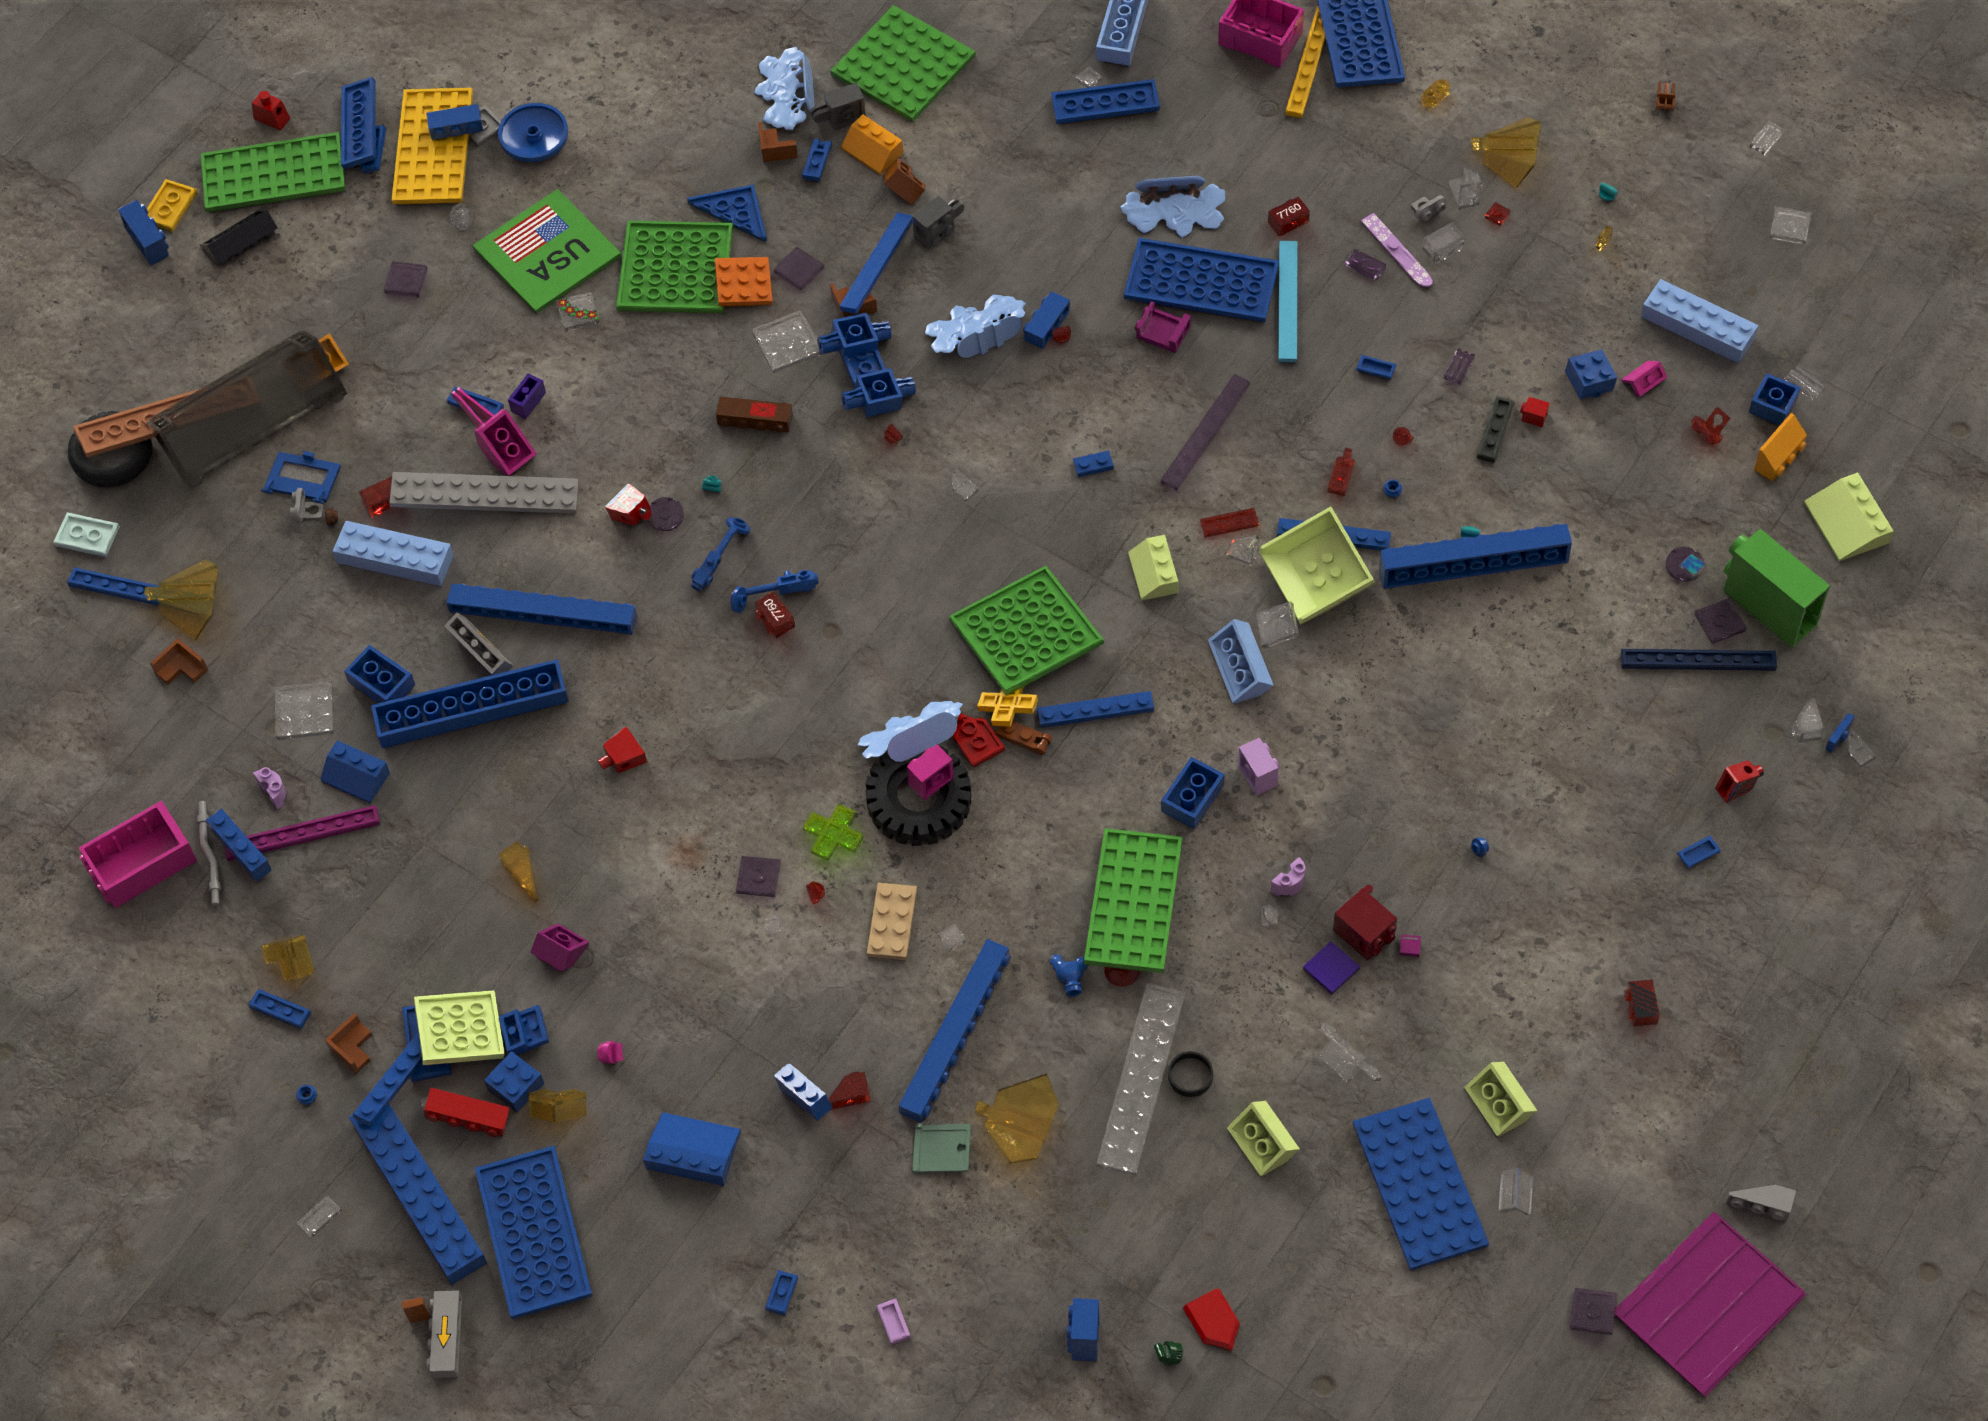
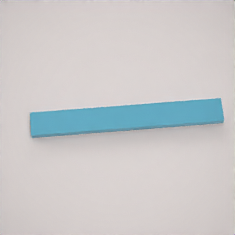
[1279,241,1297,362]

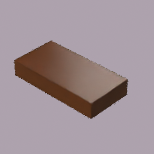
[402,1297,430,1323]

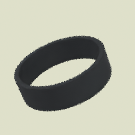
[1168,1051,1213,1097]

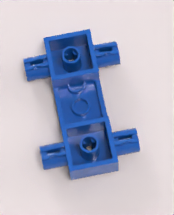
[817,313,916,417]

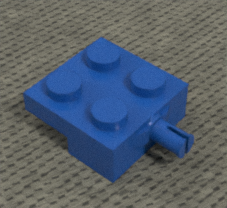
[499,1005,550,1055]

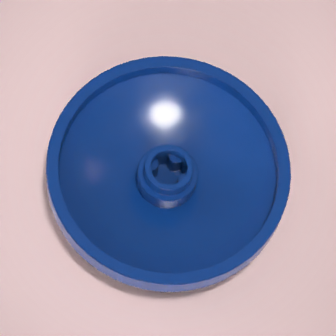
[498,103,569,162]

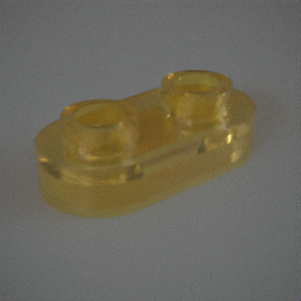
[1421,79,1450,108]

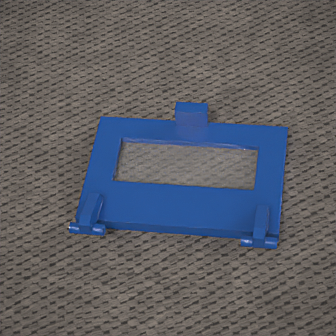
[261,451,341,504]

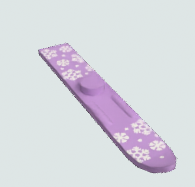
[1361,213,1432,287]

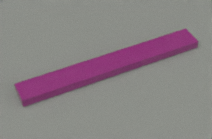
[224,805,380,861]

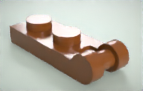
[996,721,1053,755]

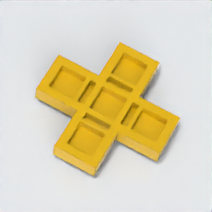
[977,687,1038,727]

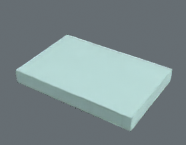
[53,513,120,557]

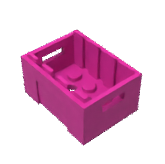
[1218,0,1304,68]

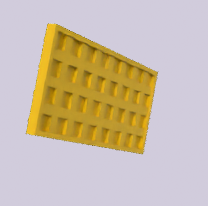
[392,88,473,204]

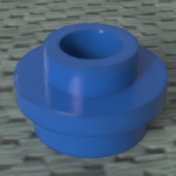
[1383,479,1402,497]
[1471,837,1489,857]
[296,1085,317,1105]

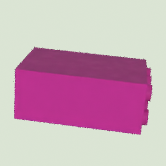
[79,800,197,908]

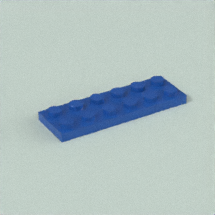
[341,77,376,169]
[1051,79,1160,124]

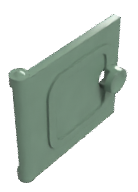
[912,1123,971,1173]

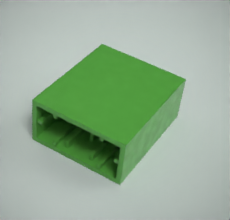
[1723,529,1830,648]

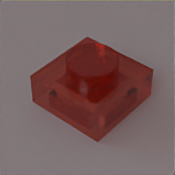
[1485,202,1510,226]

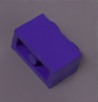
[508,373,546,419]

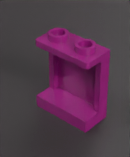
[1135,302,1191,353]

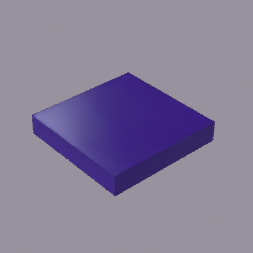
[1303,941,1360,995]

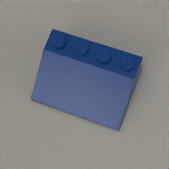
[643,1112,741,1186]

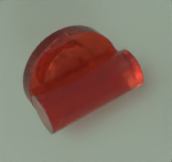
[1052,326,1071,343]
[884,424,903,444]
[1393,427,1414,445]
[806,881,825,904]

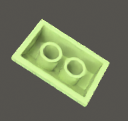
[1128,535,1178,601]
[1464,1062,1537,1137]
[1227,1101,1300,1176]

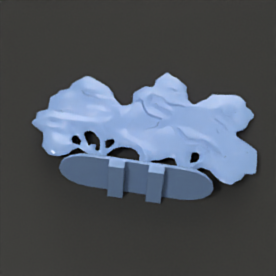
[925,294,1026,358]

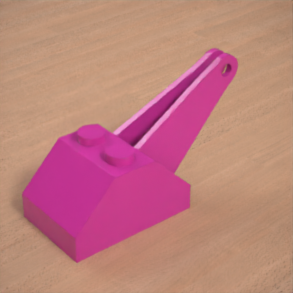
[451,387,537,476]

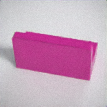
[1621,361,1667,397]

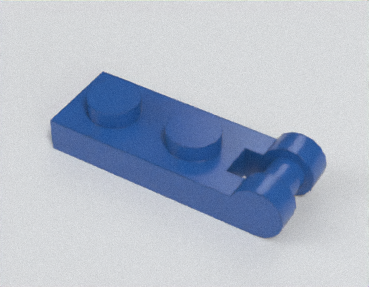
[802,139,832,182]

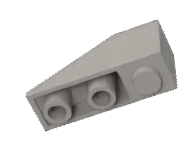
[1726,1185,1796,1220]

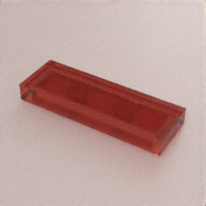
[1200,508,1259,538]

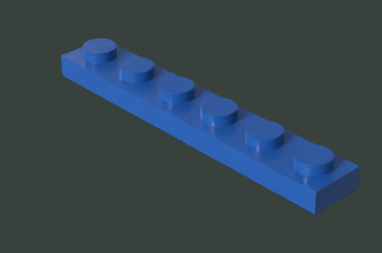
[1277,518,1391,551]
[1037,691,1154,728]
[353,1033,422,1127]

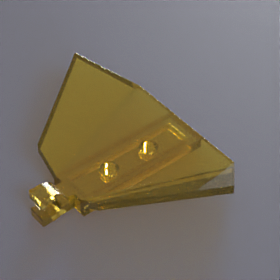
[1471,117,1541,189]
[144,559,219,641]
[975,1073,1059,1164]

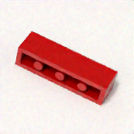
[424,1088,510,1137]

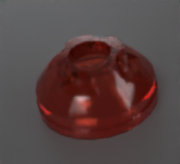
[1104,967,1140,987]

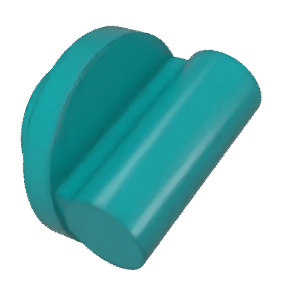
[1599,182,1618,201]
[702,475,722,492]
[1461,526,1480,538]

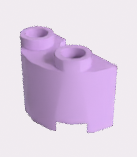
[253,767,287,810]
[1271,857,1305,896]

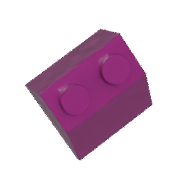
[530,923,589,971]

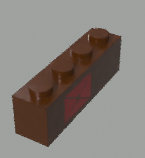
[716,396,793,432]

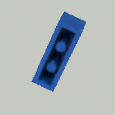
[426,104,483,140]
[1023,291,1070,349]
[774,1063,832,1121]

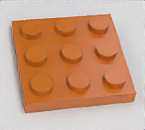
[715,257,772,306]

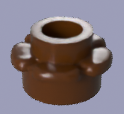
[325,507,338,525]

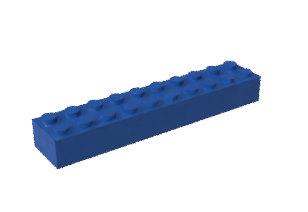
[1379,524,1572,589]
[371,659,569,748]
[349,1104,487,1285]

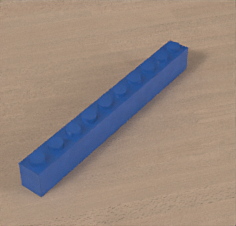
[447,584,637,634]
[899,939,1011,1123]

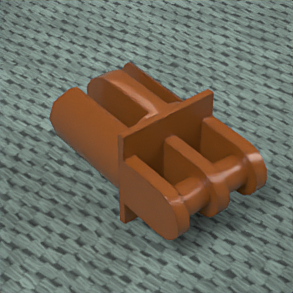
[1656,82,1676,112]

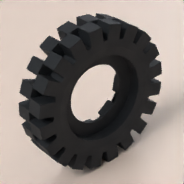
[865,745,972,846]

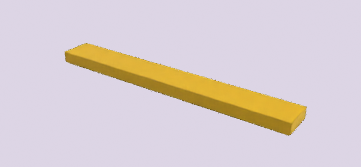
[1285,6,1325,118]

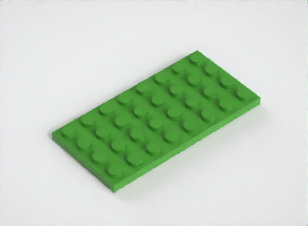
[201,132,346,212]
[1084,828,1182,973]

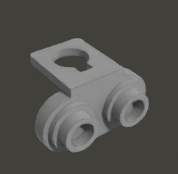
[1411,195,1446,221]
[290,488,324,522]

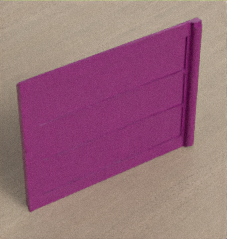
[1612,1212,1807,1398]

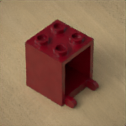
[1333,885,1397,961]

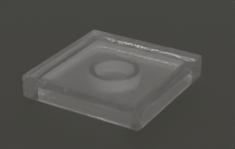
[1770,206,1811,244]

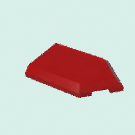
[953,714,1005,767]
[1183,1288,1240,1351]

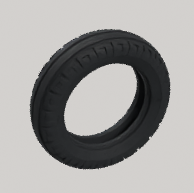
[68,411,152,487]

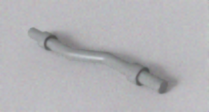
[197,801,221,906]

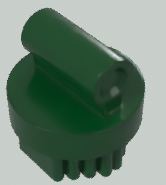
[1154,1341,1183,1365]

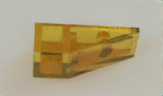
[498,841,539,903]

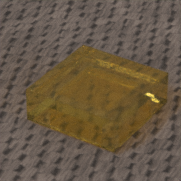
[1596,225,1613,251]

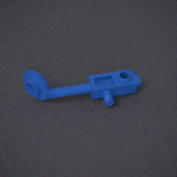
[691,517,751,591]
[731,570,819,613]

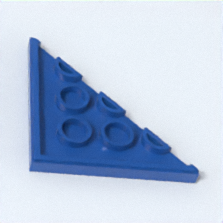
[687,184,767,242]

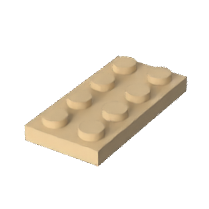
[867,883,917,960]

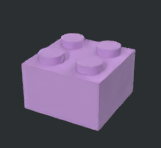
[1238,737,1279,796]

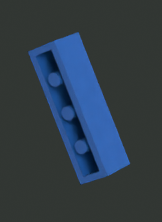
[206,808,272,882]

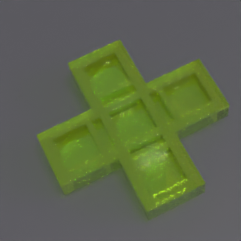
[803,803,864,861]

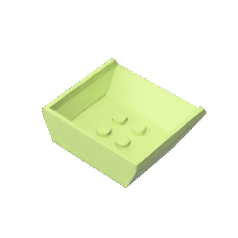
[1259,507,1376,625]

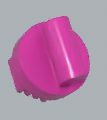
[597,1041,623,1064]

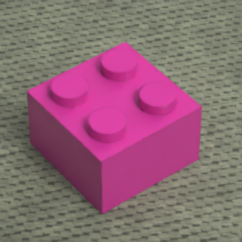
[907,744,954,800]

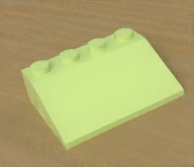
[1804,473,1894,561]

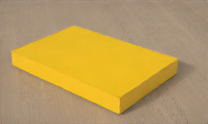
[147,179,198,232]

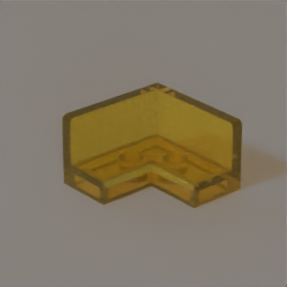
[261,935,314,981]
[529,1088,586,1123]

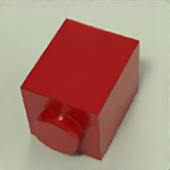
[1520,397,1550,427]

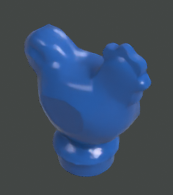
[1050,954,1089,997]

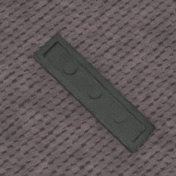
[1477,396,1514,463]

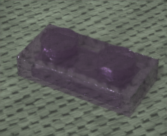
[1346,249,1386,281]

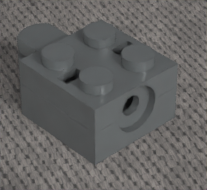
[810,83,866,131]
[912,196,964,249]

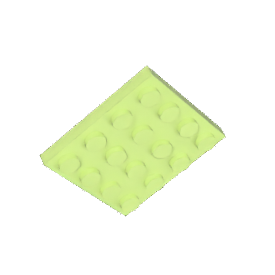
[414,991,505,1065]

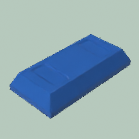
[1356,355,1397,380]
[1677,836,1721,868]

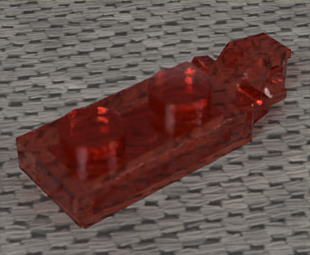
[1327,447,1355,496]

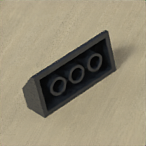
[200,209,278,265]

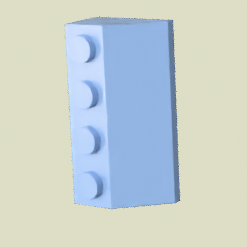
[1208,619,1274,703]

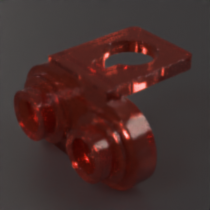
[1691,407,1730,445]

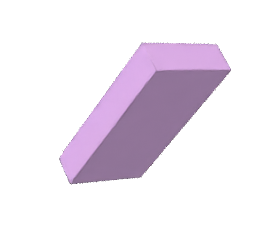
[876,1298,911,1345]

